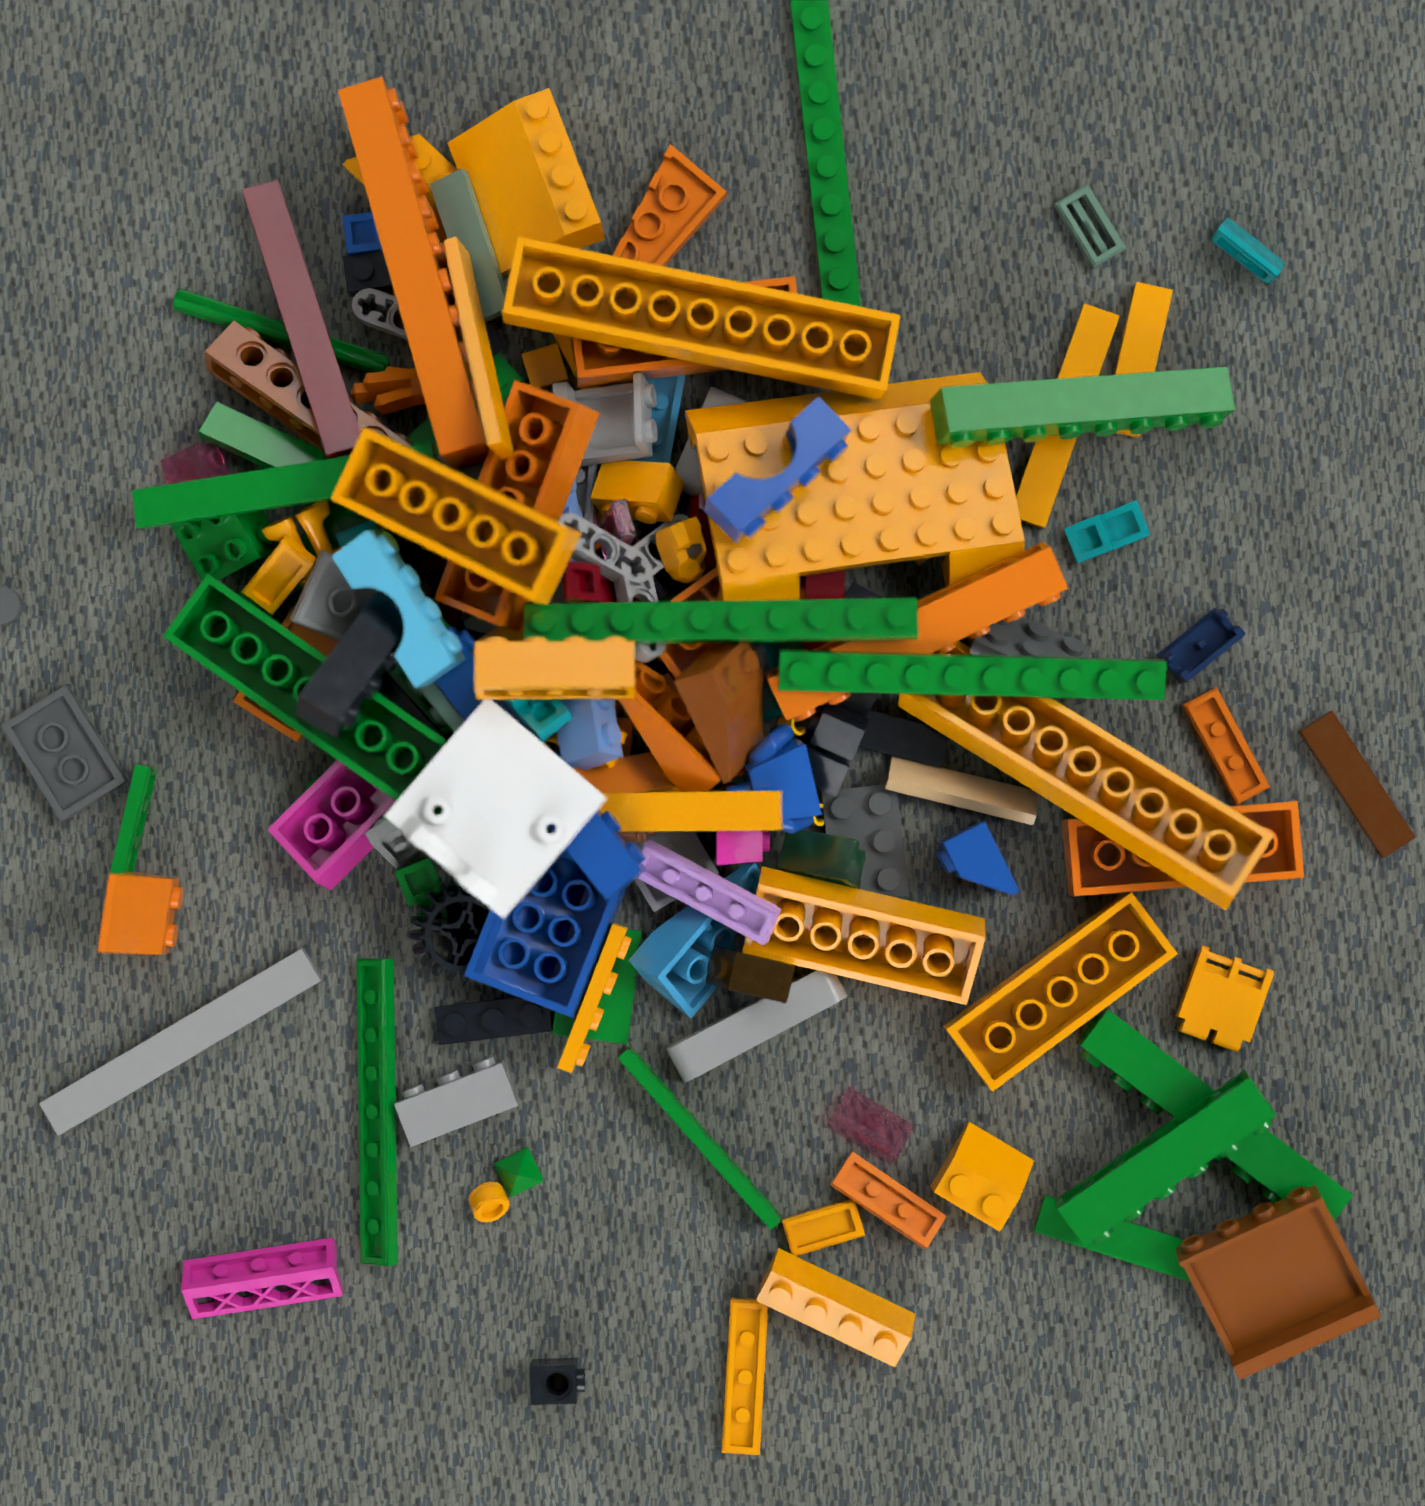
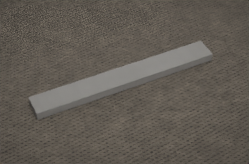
[39,948,322,1136]

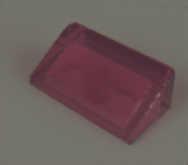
[826,1087,914,1164]

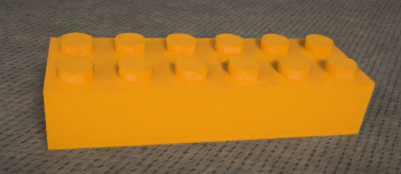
[331,427,582,604]
[742,866,986,1005]
[943,892,1178,1092]

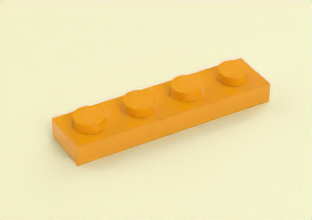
[557,923,632,1073]

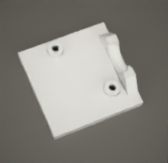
[384,699,607,919]

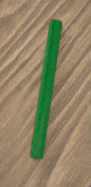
[173,289,390,373]

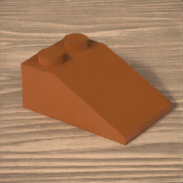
[674,642,763,783]

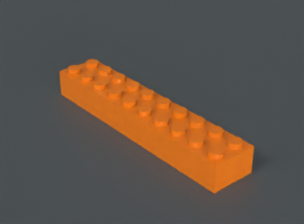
[338,77,490,470]

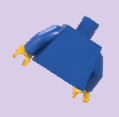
[725,715,824,834]

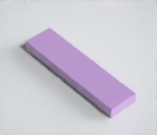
[637,839,781,946]

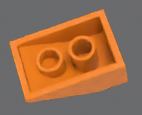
[97,872,184,955]

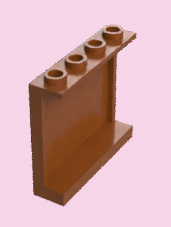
[1175,1184,1381,1380]

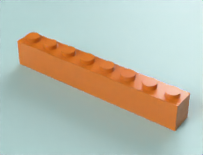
[764,542,1069,721]

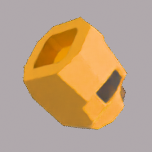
[655,516,707,583]

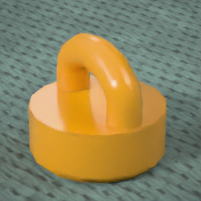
[468,1181,510,1222]

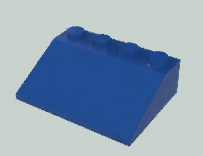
[464,849,628,1018]

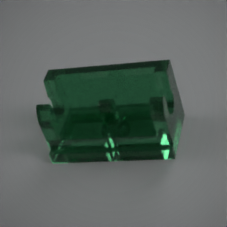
[777,830,866,889]

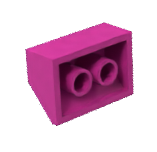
[267,760,396,890]

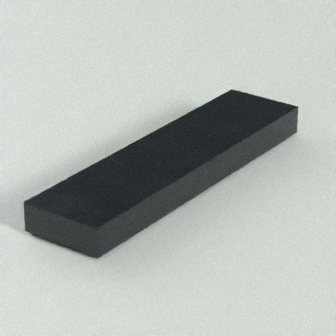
[795,704,949,768]

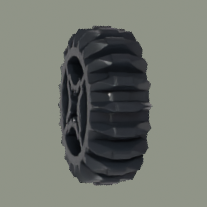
[409,879,490,982]

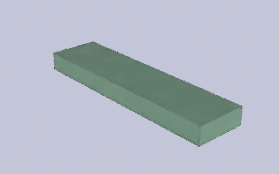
[430,168,507,323]

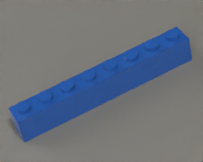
[434,626,647,900]

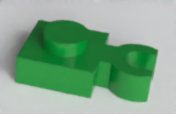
[394,855,448,918]

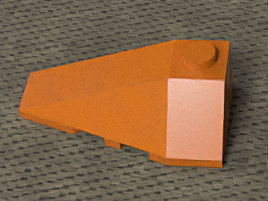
[618,659,721,792]

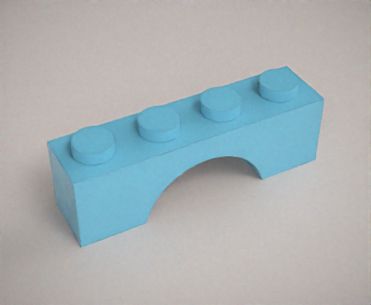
[331,529,466,688]

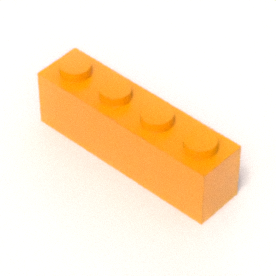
[474,636,635,699]
[756,1248,916,1367]

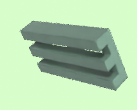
[1054,184,1126,270]

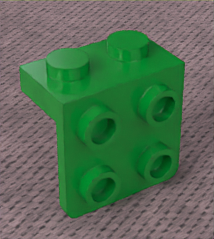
[171,511,279,581]

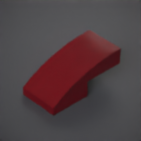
[562,561,618,603]

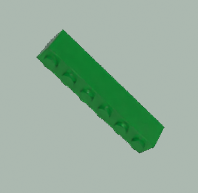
[1055,1070,1277,1246]

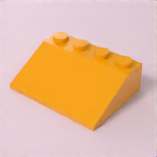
[448,88,605,277]

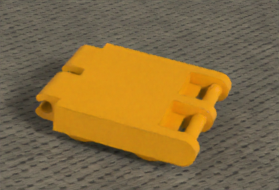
[1175,945,1274,1053]

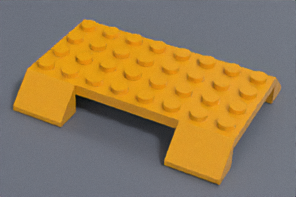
[685,372,1025,601]

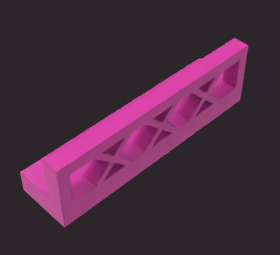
[181,1237,343,1319]

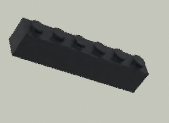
[296,547,449,738]

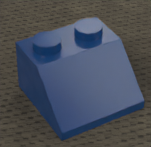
[935,822,1020,895]

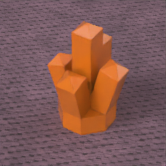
[350,366,426,415]

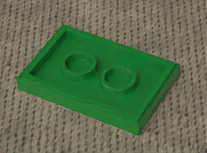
[552,929,642,1044]

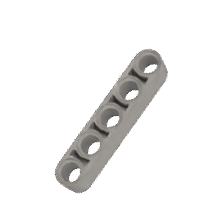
[666,969,848,1083]

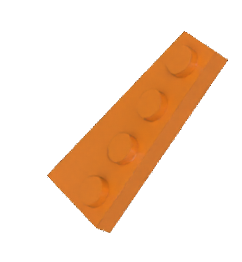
[612,144,727,267]

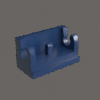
[1156,608,1246,684]

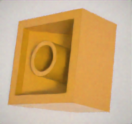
[930,1121,1034,1232]

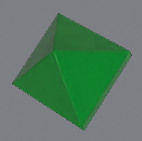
[494,1146,544,1198]

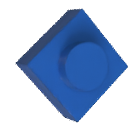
[342,212,383,255]

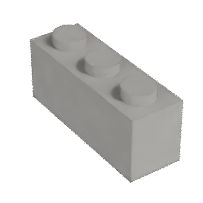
[394,1057,521,1147]

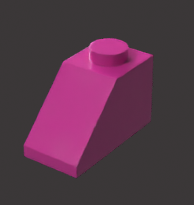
[716,830,770,865]

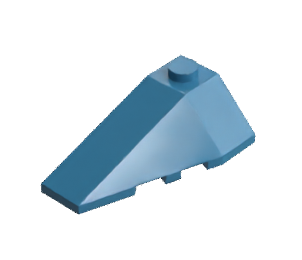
[628,862,761,1019]

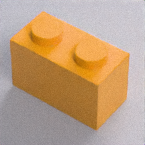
[590,460,684,524]

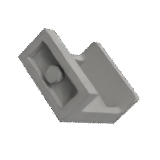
[553,372,658,466]

